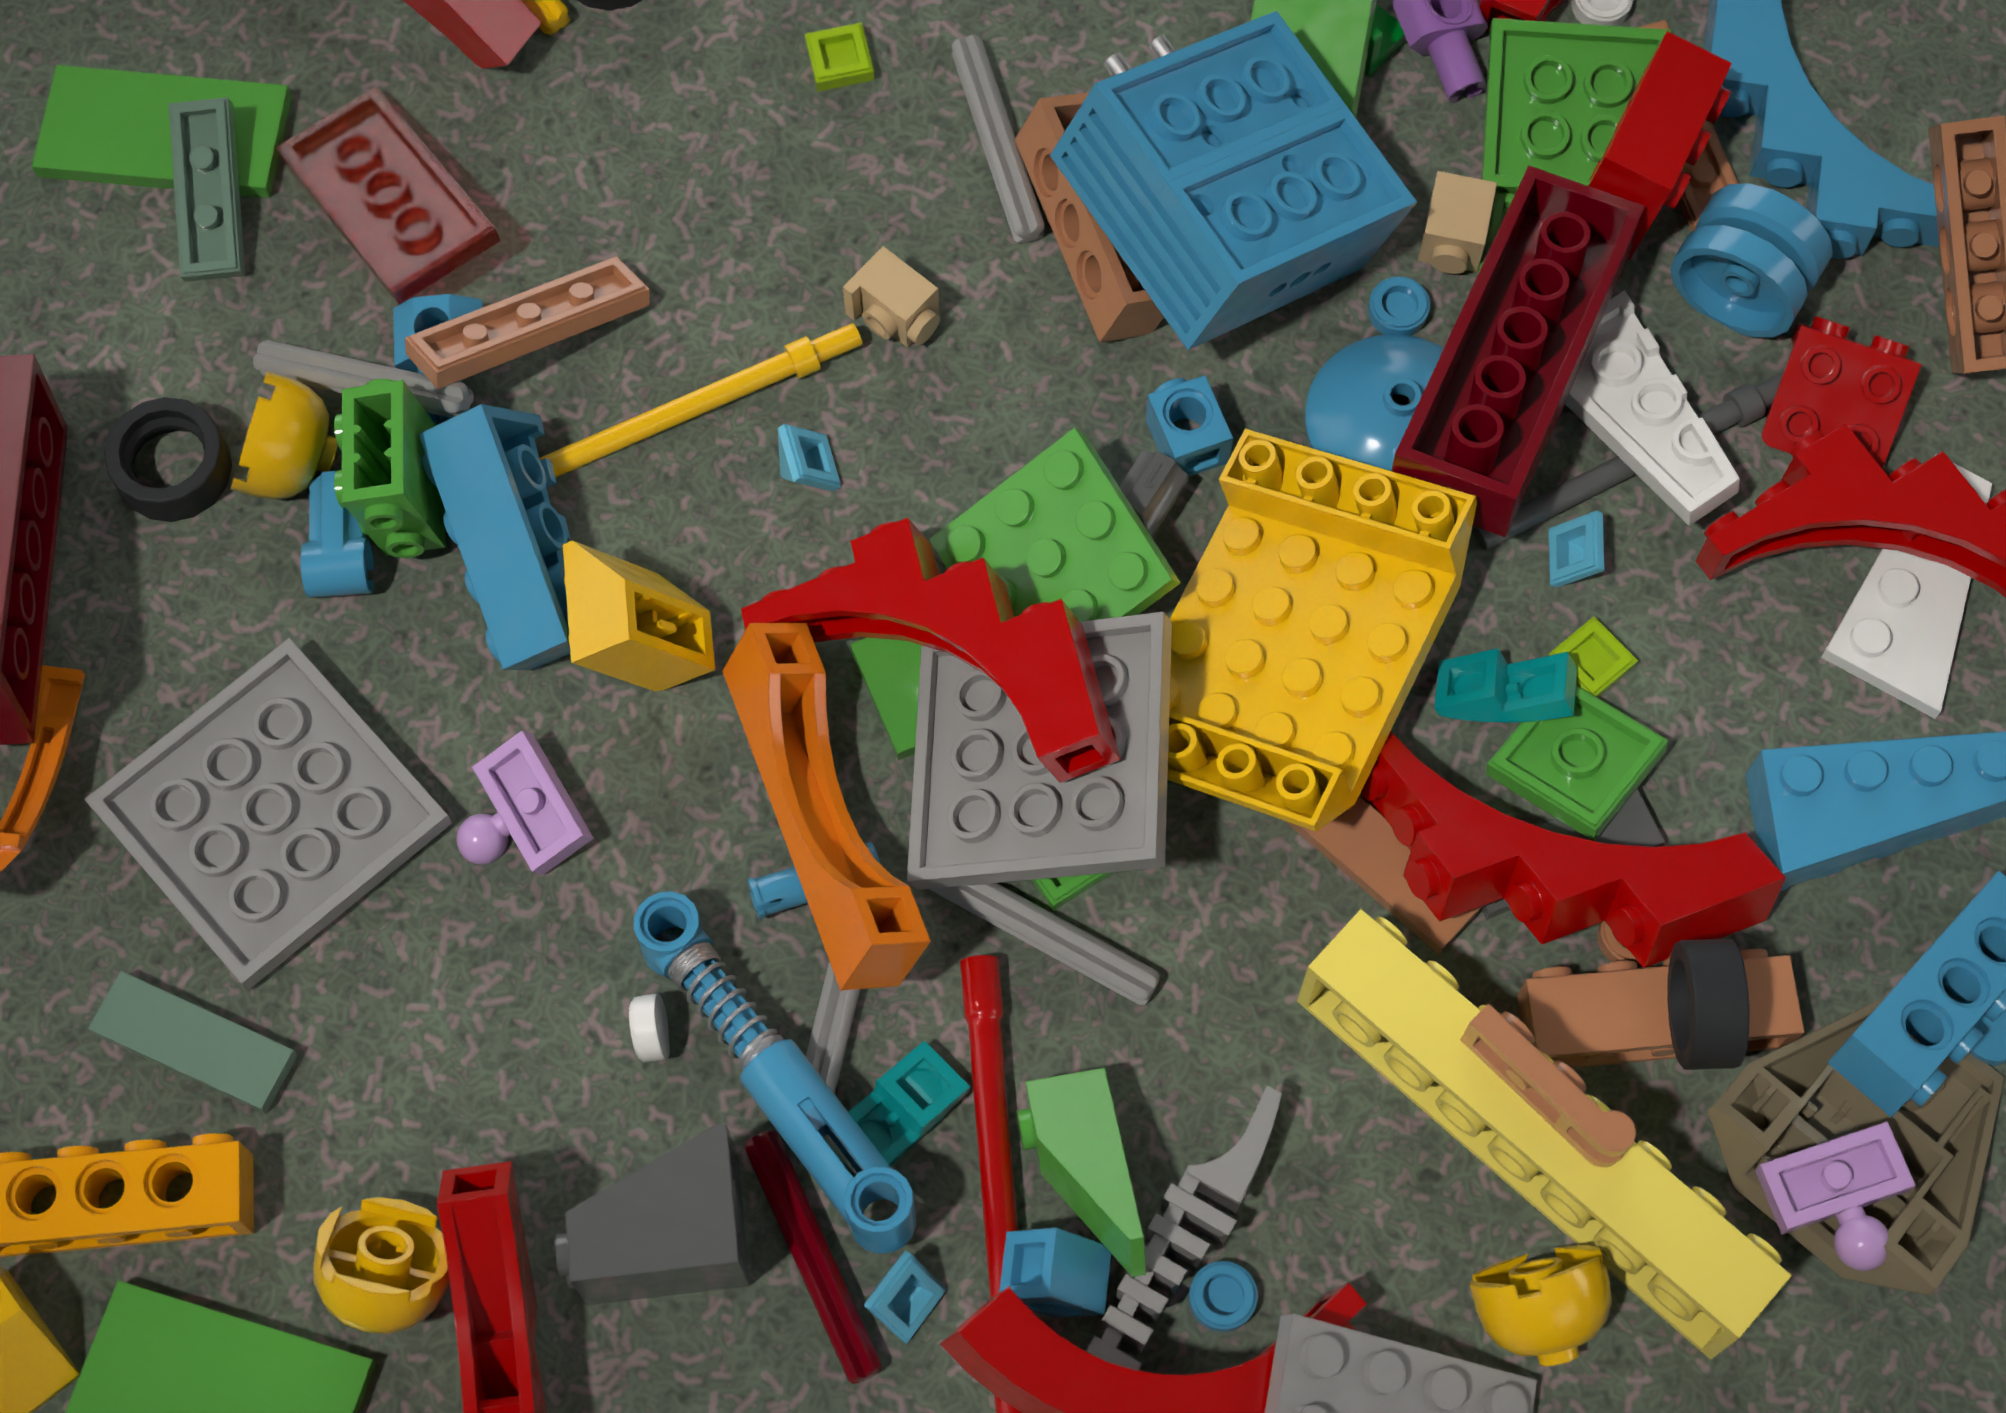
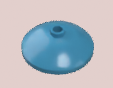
[1305,334,1444,471]

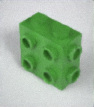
[334,379,445,558]

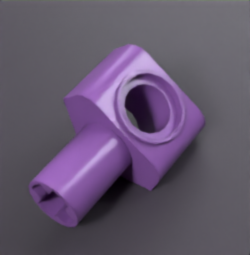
[1390,0,1488,103]

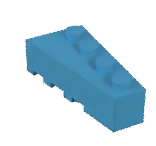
[418,404,570,670]
[1745,731,2006,891]

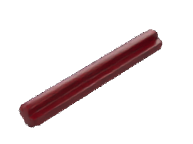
[745,1130,882,1384]

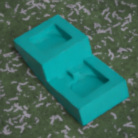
[1434,648,1577,723]
[823,1040,970,1176]

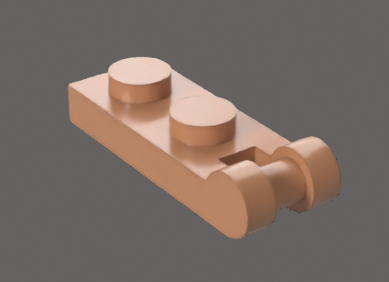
[1460,1003,1636,1168]

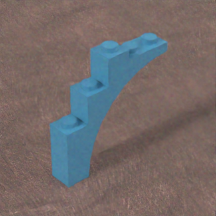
[1704,0,1939,259]

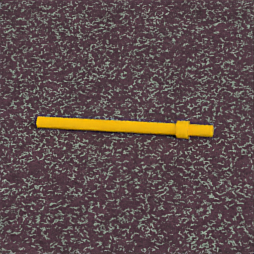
[539,323,863,478]

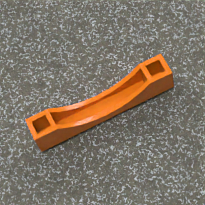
[722,623,931,991]

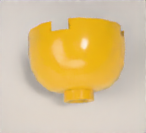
[230,371,338,500]
[313,1197,450,1334]
[1469,1245,1612,1366]

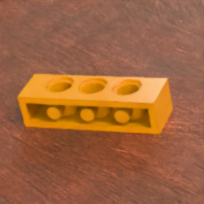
[0,1133,254,1257]

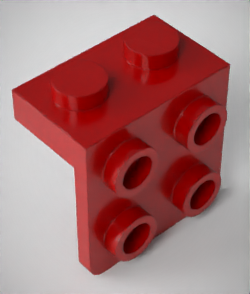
[1761,316,1922,469]

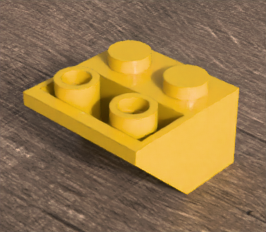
[563,540,715,691]

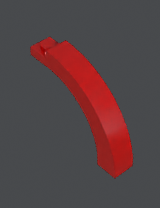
[940,1283,1367,1413]

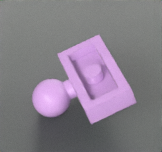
[456,730,594,875]
[1755,1122,1916,1271]

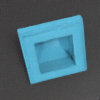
[778,424,841,491]
[1548,510,1604,587]
[864,1251,947,1344]

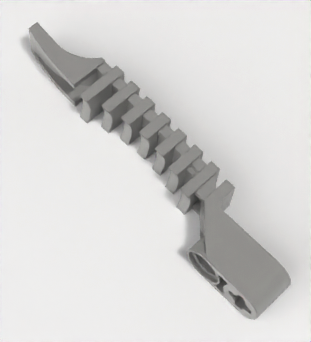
[1086,1085,1282,1370]

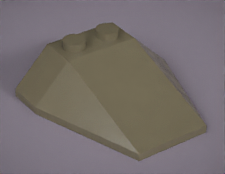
[1708,997,2004,1295]

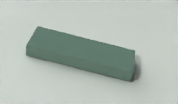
[168,97,245,282]
[88,971,298,1114]

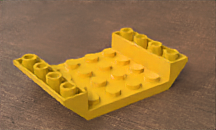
[1167,429,1477,832]

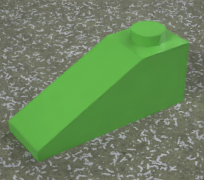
[1016,1068,1146,1277]

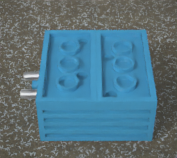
[1050,11,1417,350]

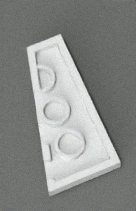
[1565,290,1740,526]
[1821,454,1992,719]

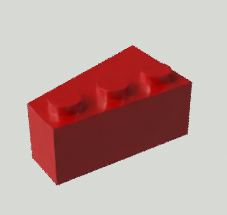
[1588,31,1732,261]

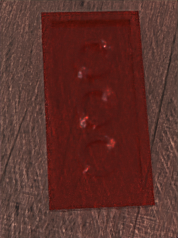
[276,87,501,305]

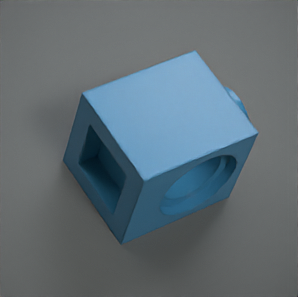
[1145,375,1233,477]
[999,1228,1111,1318]

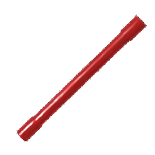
[960,955,1022,1413]

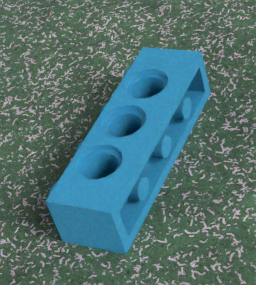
[1827,871,2006,1117]

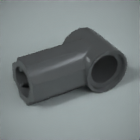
[1120,451,1189,539]

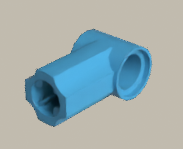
[300,471,374,598]

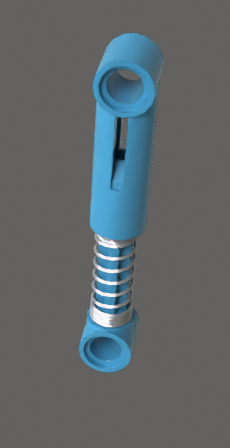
[634,891,917,1254]

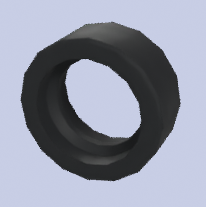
[104,397,232,522]
[1667,939,1750,1070]

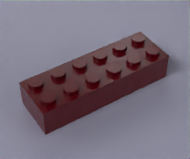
[1392,165,1645,538]
[0,354,67,745]

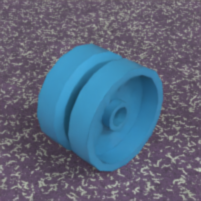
[1670,183,1833,337]

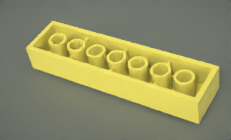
[1297,909,1792,1360]

